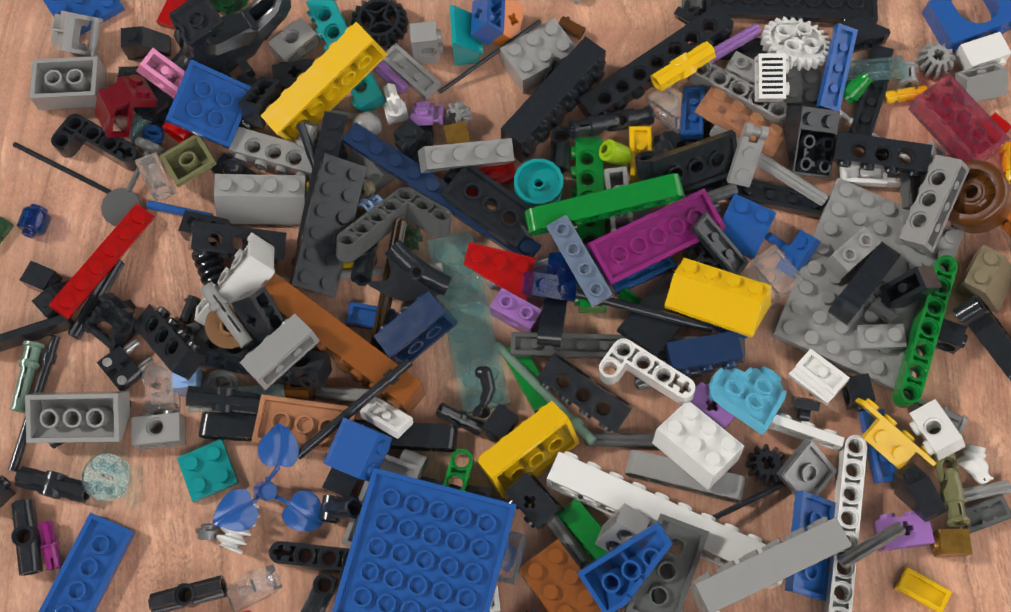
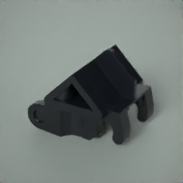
[83,293,137,352]

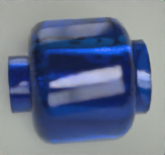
[16,204,51,239]

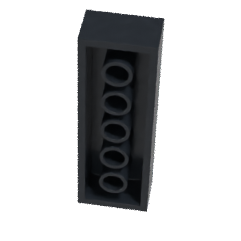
[501,36,606,163]

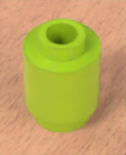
[599,139,632,167]

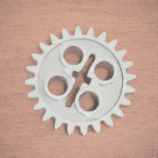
[760,17,831,71]

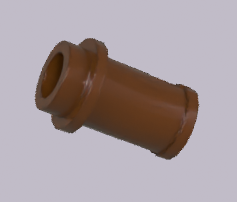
[559,16,586,40]

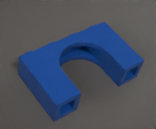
[922,0,1011,53]

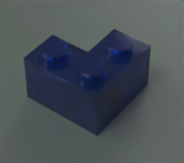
[522,252,577,302]

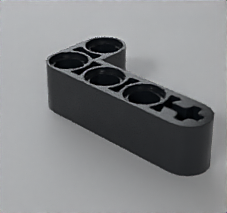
[51,114,142,171]
[827,241,901,326]
[953,295,1011,381]
[269,541,350,588]

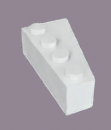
[195,232,275,326]

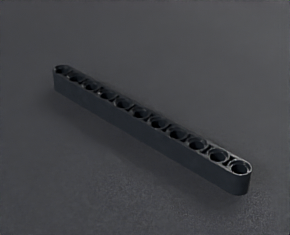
[199,412,458,452]

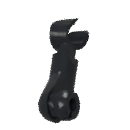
[473,366,496,419]

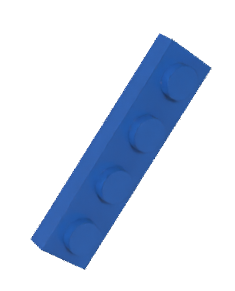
[816,23,858,111]

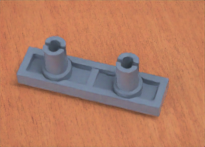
[546,214,613,308]

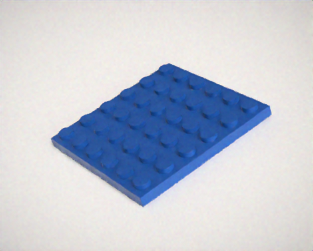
[332,468,517,612]

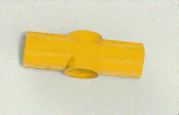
[650,41,716,92]

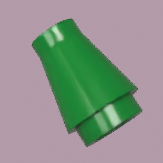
[843,71,873,104]

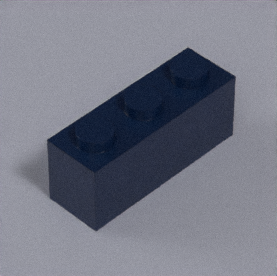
[664,331,743,376]

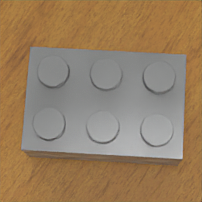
[500,18,575,93]
[29,56,106,110]

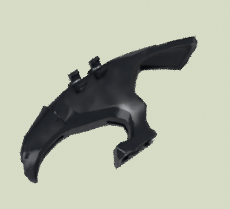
[117,0,291,121]

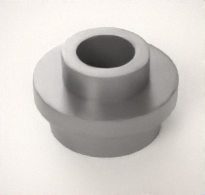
[195,523,220,540]

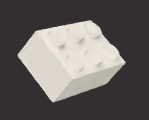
[652,401,744,490]

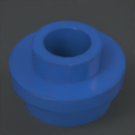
[142,125,164,144]

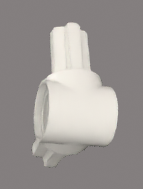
[383,83,409,125]

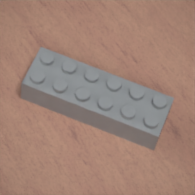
[689,516,852,612]

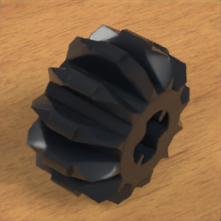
[745,444,785,486]

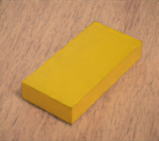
[894,566,952,612]

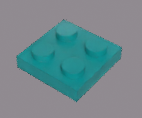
[177,439,240,503]

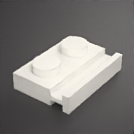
[788,349,850,406]

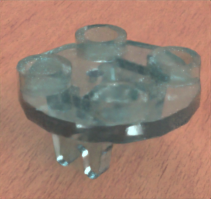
[82,453,130,502]

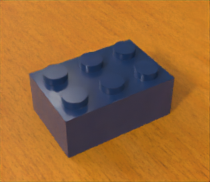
[374,291,458,364]

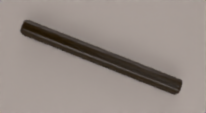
[370,219,407,352]

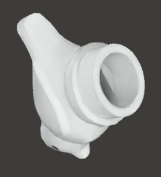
[956,444,994,484]

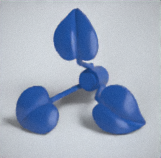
[212,423,323,532]

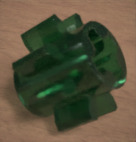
[403,223,423,250]

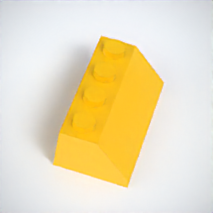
[665,258,772,338]
[476,401,580,499]

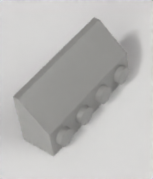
[214,174,309,226]
[25,391,130,443]

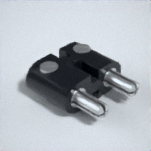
[96,339,155,391]

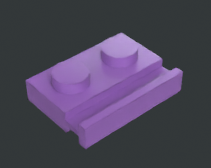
[410,100,445,126]

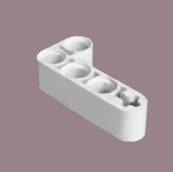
[599,339,695,405]

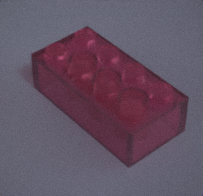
[908,74,1010,162]

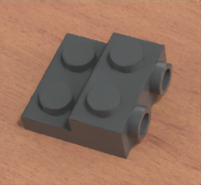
[783,66,821,108]

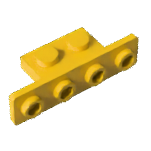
[855,398,937,469]

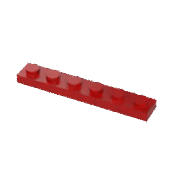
[49,203,155,320]

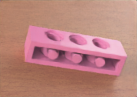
[137,48,185,98]

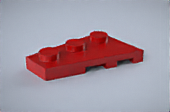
[463,242,536,301]

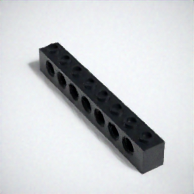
[578,4,734,117]

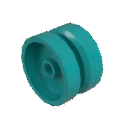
[514,159,563,208]

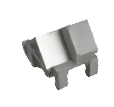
[48,10,103,56]

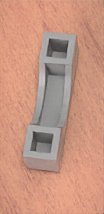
[418,138,515,173]

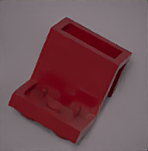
[95,74,157,137]

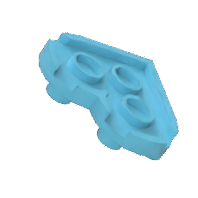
[708,367,787,435]

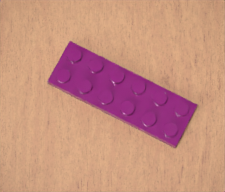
[586,189,726,286]

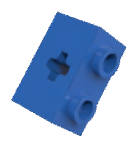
[470,0,505,45]

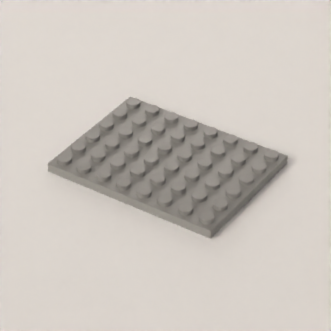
[772,177,964,392]

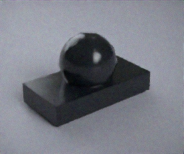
[210,153,258,175]

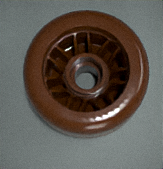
[939,160,1011,234]

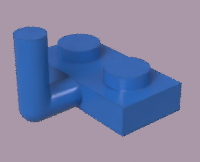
[765,230,821,280]

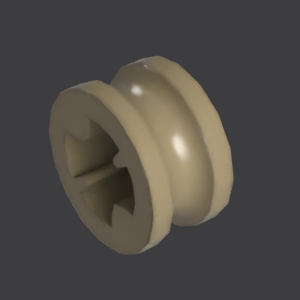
[359,178,376,199]

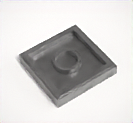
[776,438,837,496]

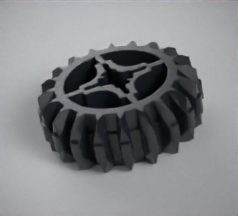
[351,0,409,49]

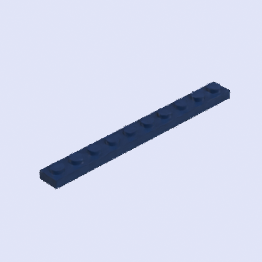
[342,122,542,257]

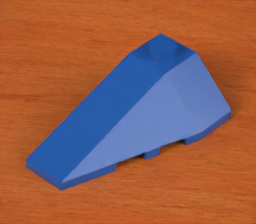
[577,521,673,612]

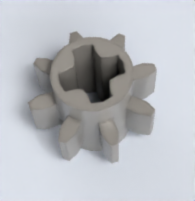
[444,101,472,126]

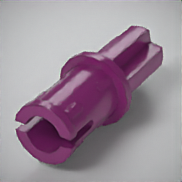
[38,521,62,571]

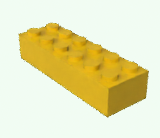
[261,22,388,143]

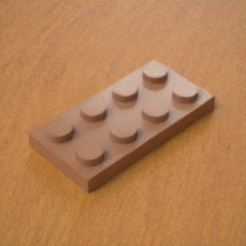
[695,86,785,158]
[252,394,356,453]

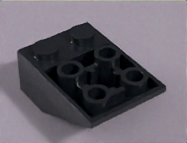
[784,106,840,178]

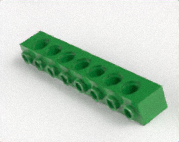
[571,137,607,313]

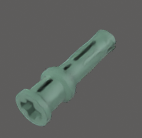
[9,340,45,413]

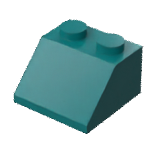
[449,5,484,66]

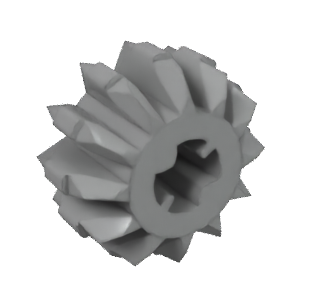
[916,41,956,80]

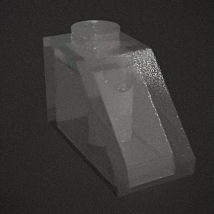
[647,86,683,134]
[135,152,177,201]
[227,565,282,612]

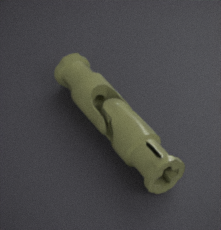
[929,428,971,528]

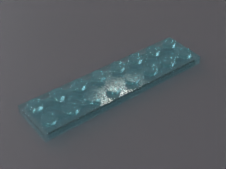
[427,231,510,414]

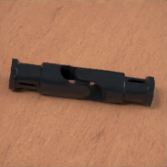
[567,105,655,140]

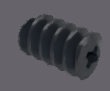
[191,242,226,286]

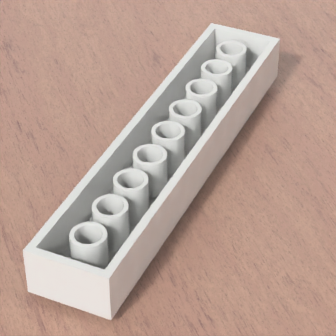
[546,451,783,589]

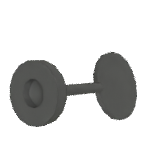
[101,137,166,226]

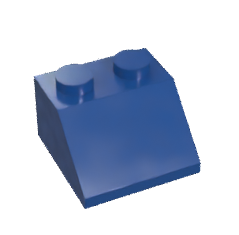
[722,194,777,260]
[323,417,393,482]

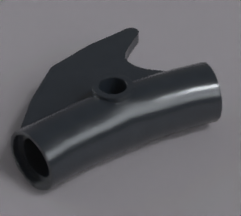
[368,240,452,301]

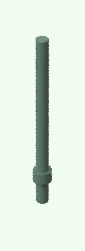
[493,341,597,445]

